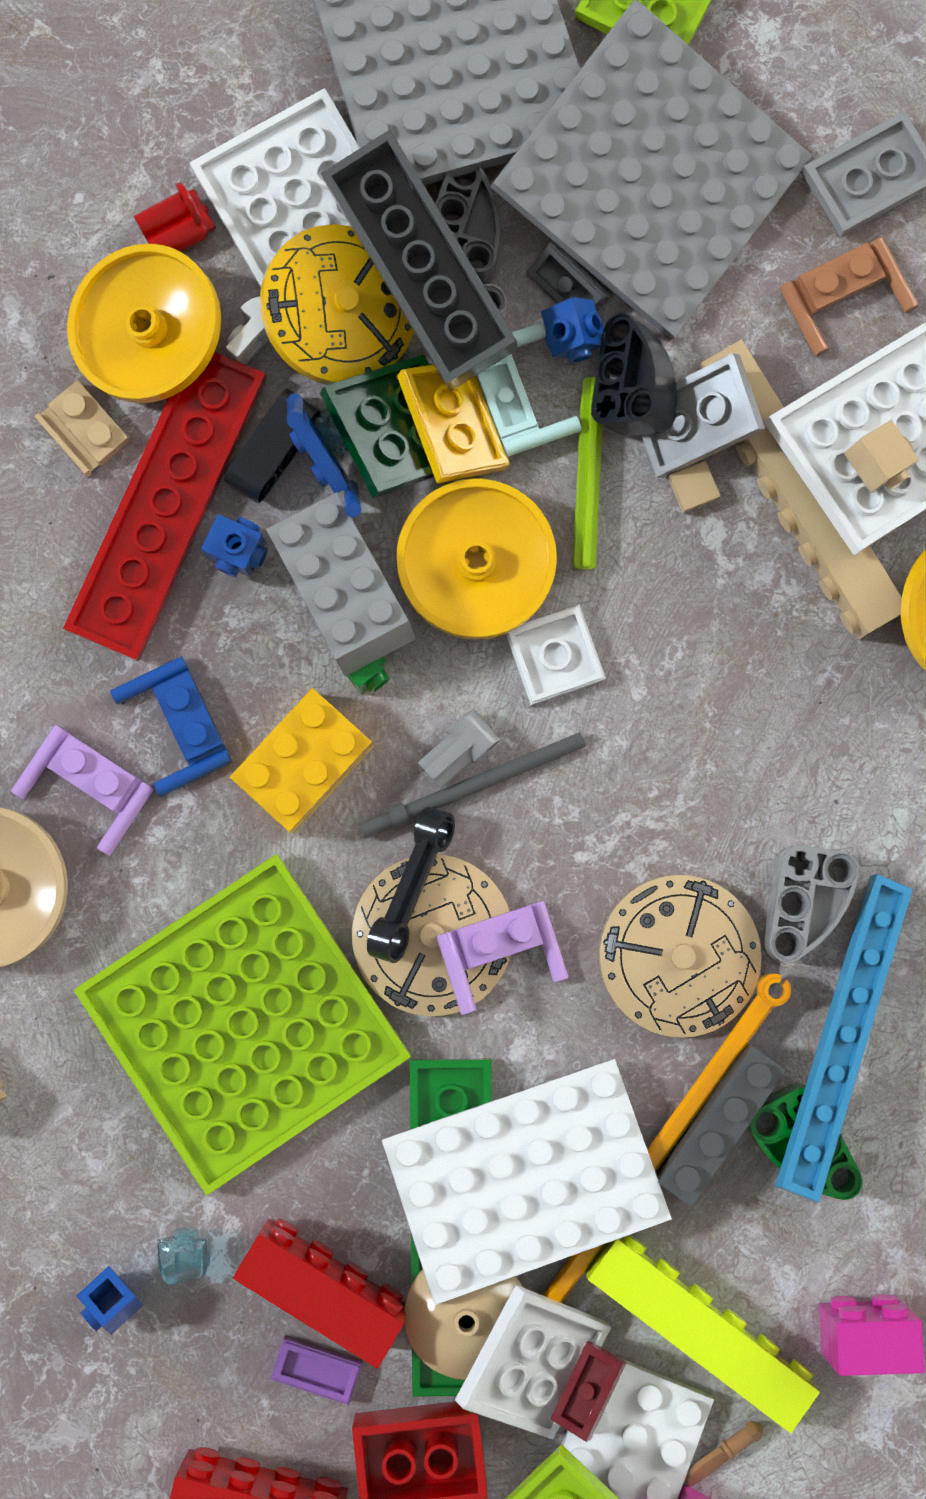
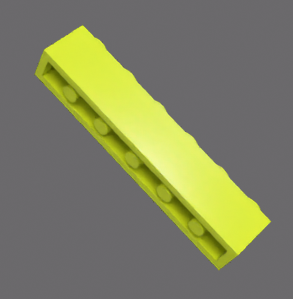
[585,1234,820,1433]

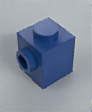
[76,1266,143,1335]

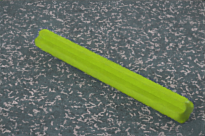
[572,377,603,571]

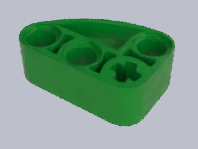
[746,1083,863,1200]

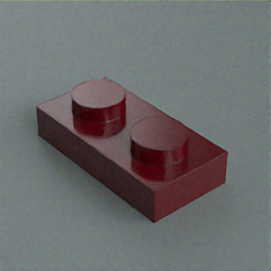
[550,1341,627,1442]

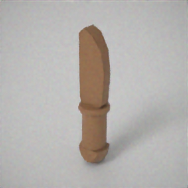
[684,1421,763,1487]

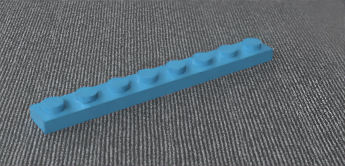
[775,874,913,1202]

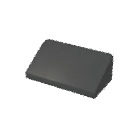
[526,242,613,311]

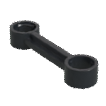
[367,807,455,963]

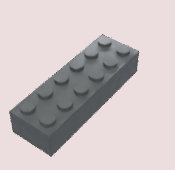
[321,130,518,392]

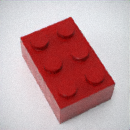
[352,1401,488,1499]

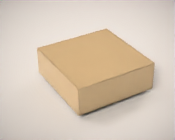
[668,460,721,514]

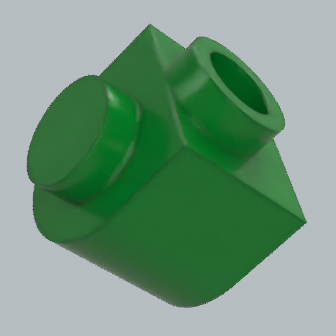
[347,656,390,695]

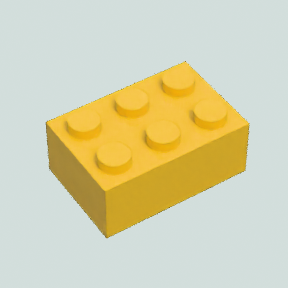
[230,688,374,834]

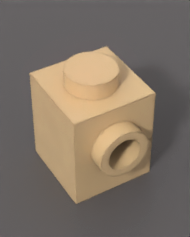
[844,419,919,493]

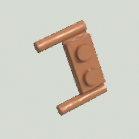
[779,237,919,357]

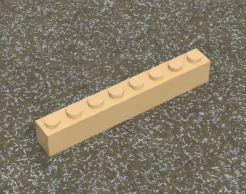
[698,339,902,640]

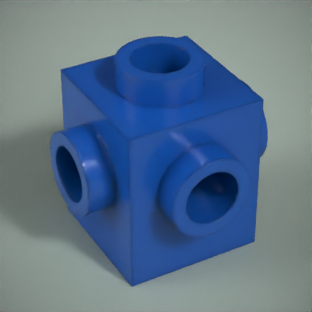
[541,297,604,363]
[201,514,268,578]

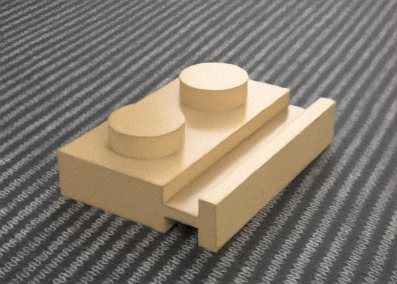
[34,380,131,478]

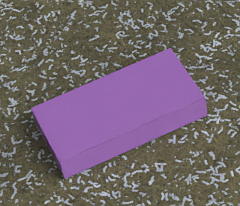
[271,1335,362,1405]

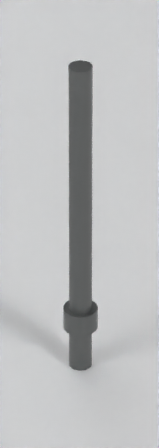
[359,732,586,839]

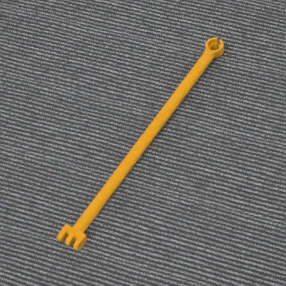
[542,973,791,1303]

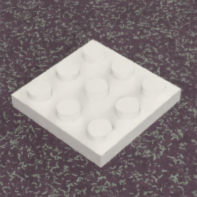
[455,1285,611,1439]
[561,1357,714,1499]

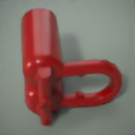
[133,182,216,253]

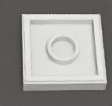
[505,604,606,706]

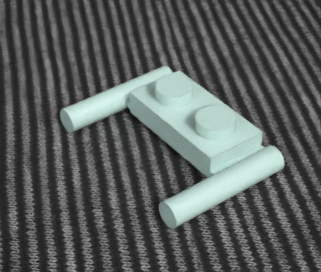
[476,322,581,457]

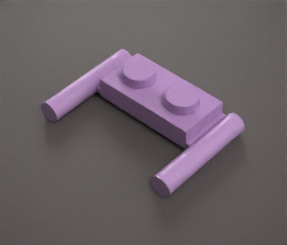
[11,724,154,856]
[436,901,569,1015]

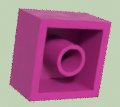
[819,1294,925,1376]

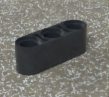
[224,388,322,504]

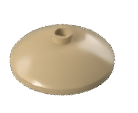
[404,1269,522,1380]

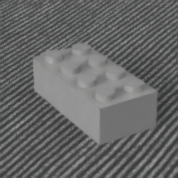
[266,492,416,677]

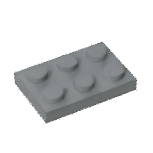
[801,111,926,237]
[642,353,765,478]

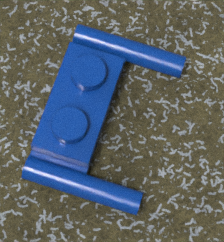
[287,394,361,518]
[110,656,233,797]

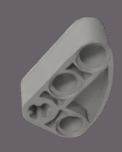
[763,845,859,963]

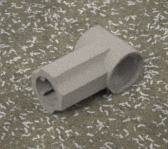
[418,710,501,789]

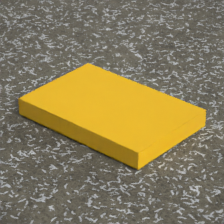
[397,365,510,483]

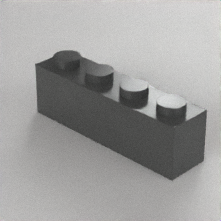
[656,1044,786,1207]

